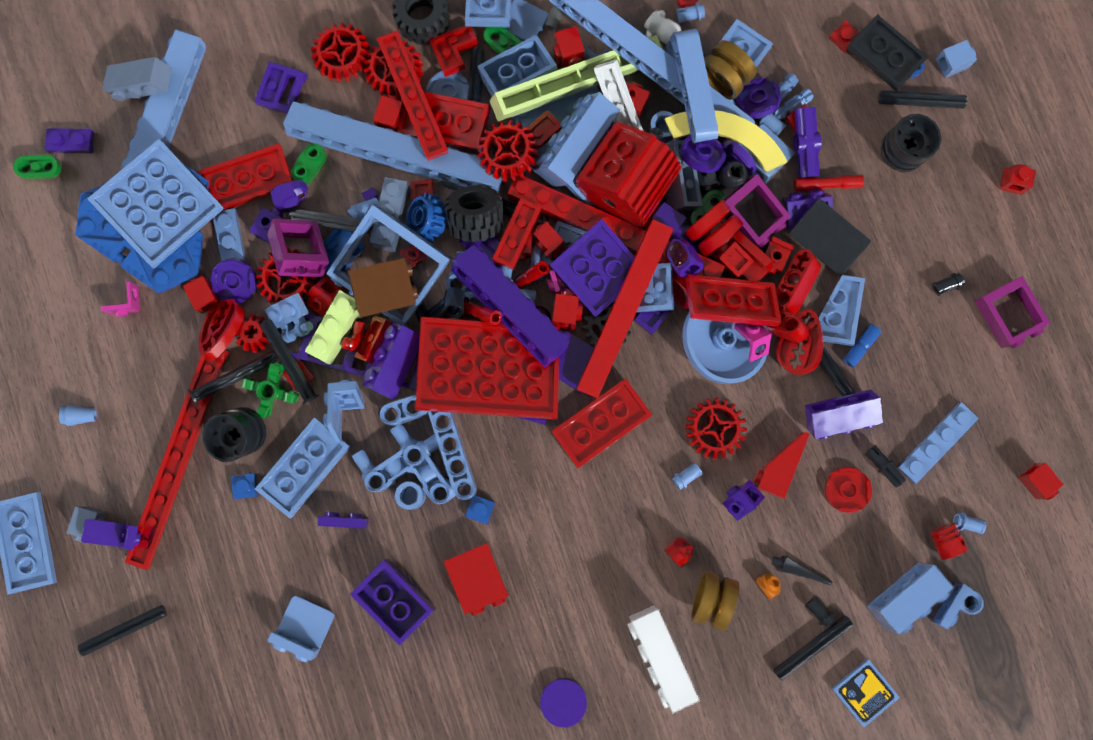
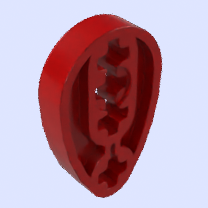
[199,299,245,360]
[776,309,824,375]

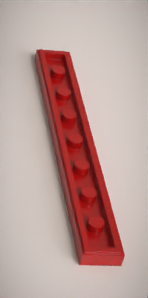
[576,219,673,399]

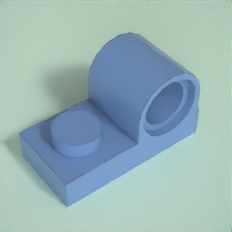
[932,582,983,630]

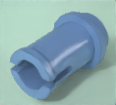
[676,3,705,23]
[757,114,786,136]
[672,462,703,490]
[953,512,987,534]

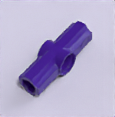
[793,107,821,178]

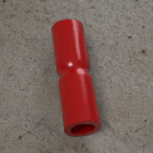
[513,261,549,289]

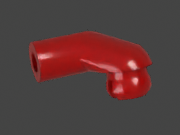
[341,321,366,351]

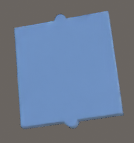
[504,0,549,41]

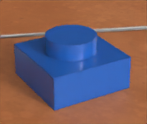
[231,473,258,499]
[465,495,495,524]

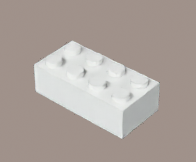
[627,605,699,713]

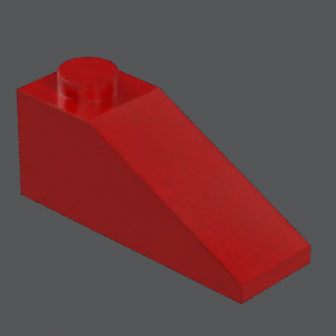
[753,432,810,499]

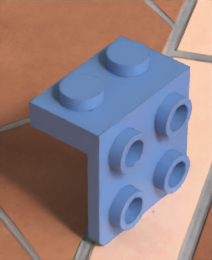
[324,380,365,443]
[267,596,335,662]

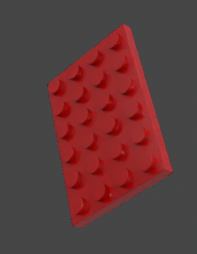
[415,317,560,419]

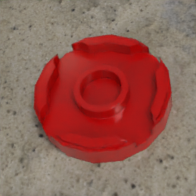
[824,467,872,513]

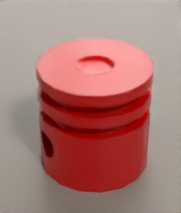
[929,523,968,560]

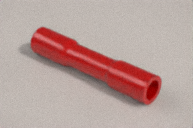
[793,175,864,191]
[463,300,502,325]

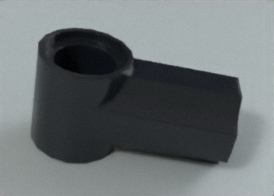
[425,287,465,319]

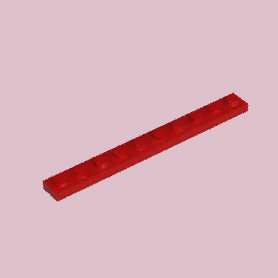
[124,350,229,570]

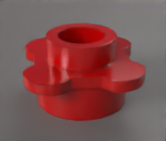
[400,244,427,268]

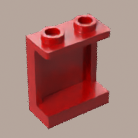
[444,542,509,616]

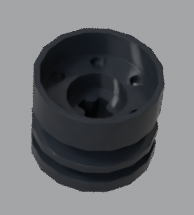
[880,114,942,172]
[202,407,266,462]

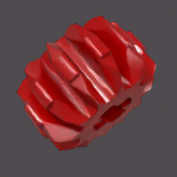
[235,314,270,353]

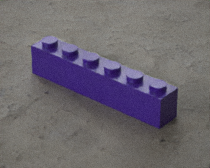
[451,245,569,367]

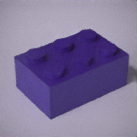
[350,559,437,646]

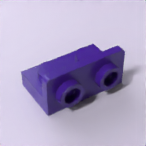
[782,190,833,229]

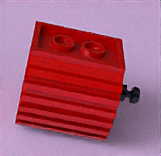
[575,121,682,227]

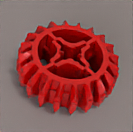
[311,22,371,83]
[364,40,424,98]
[477,120,539,182]
[256,247,318,304]
[684,397,747,460]

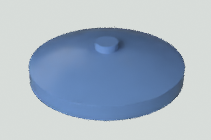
[683,312,768,384]

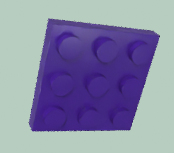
[549,219,634,317]

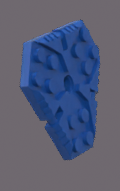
[75,161,209,294]

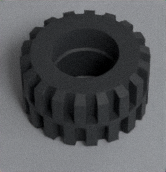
[392,0,450,44]
[445,185,504,242]

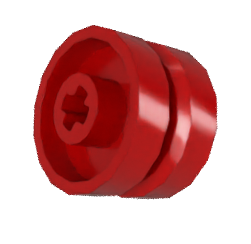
[684,199,744,257]

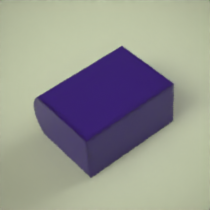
[361,187,378,201]

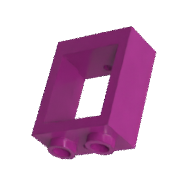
[724,174,791,247]
[267,218,329,277]
[974,276,1051,349]

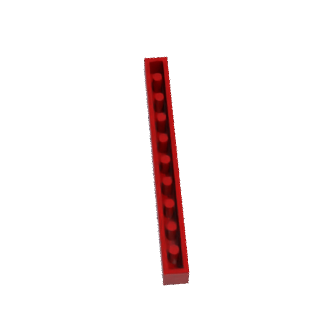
[508,174,725,277]

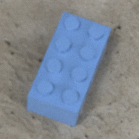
[533,92,620,187]

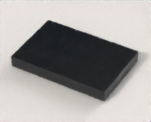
[846,14,928,92]
[789,198,872,276]

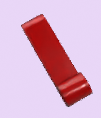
[765,249,821,343]

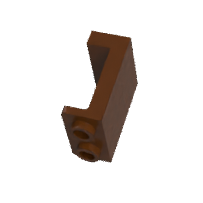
[347,258,418,317]

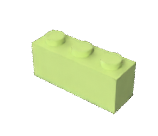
[305,290,359,366]

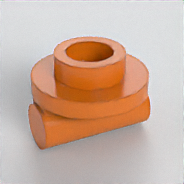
[755,573,780,600]

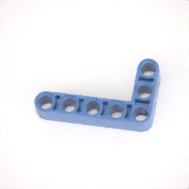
[664,29,718,143]
[380,395,477,500]

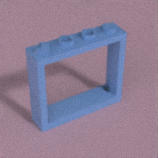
[326,205,452,326]

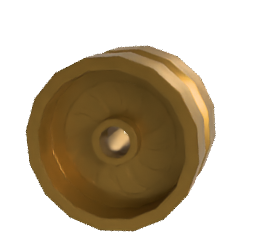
[704,40,757,100]
[691,571,739,632]

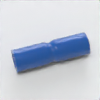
[843,324,882,368]

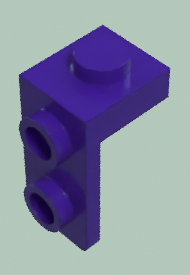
[81,519,141,550]

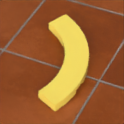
[665,110,787,173]

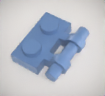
[264,293,313,343]

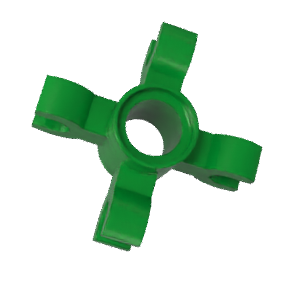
[241,363,299,418]

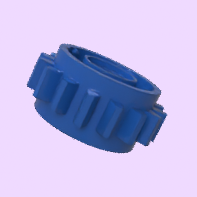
[406,193,447,242]

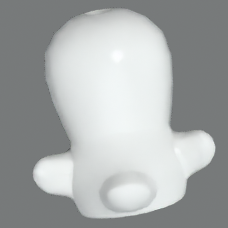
[644,10,681,45]

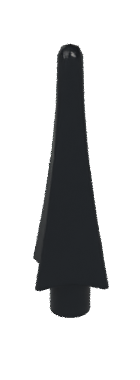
[771,555,832,585]

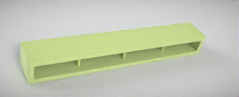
[490,35,662,122]

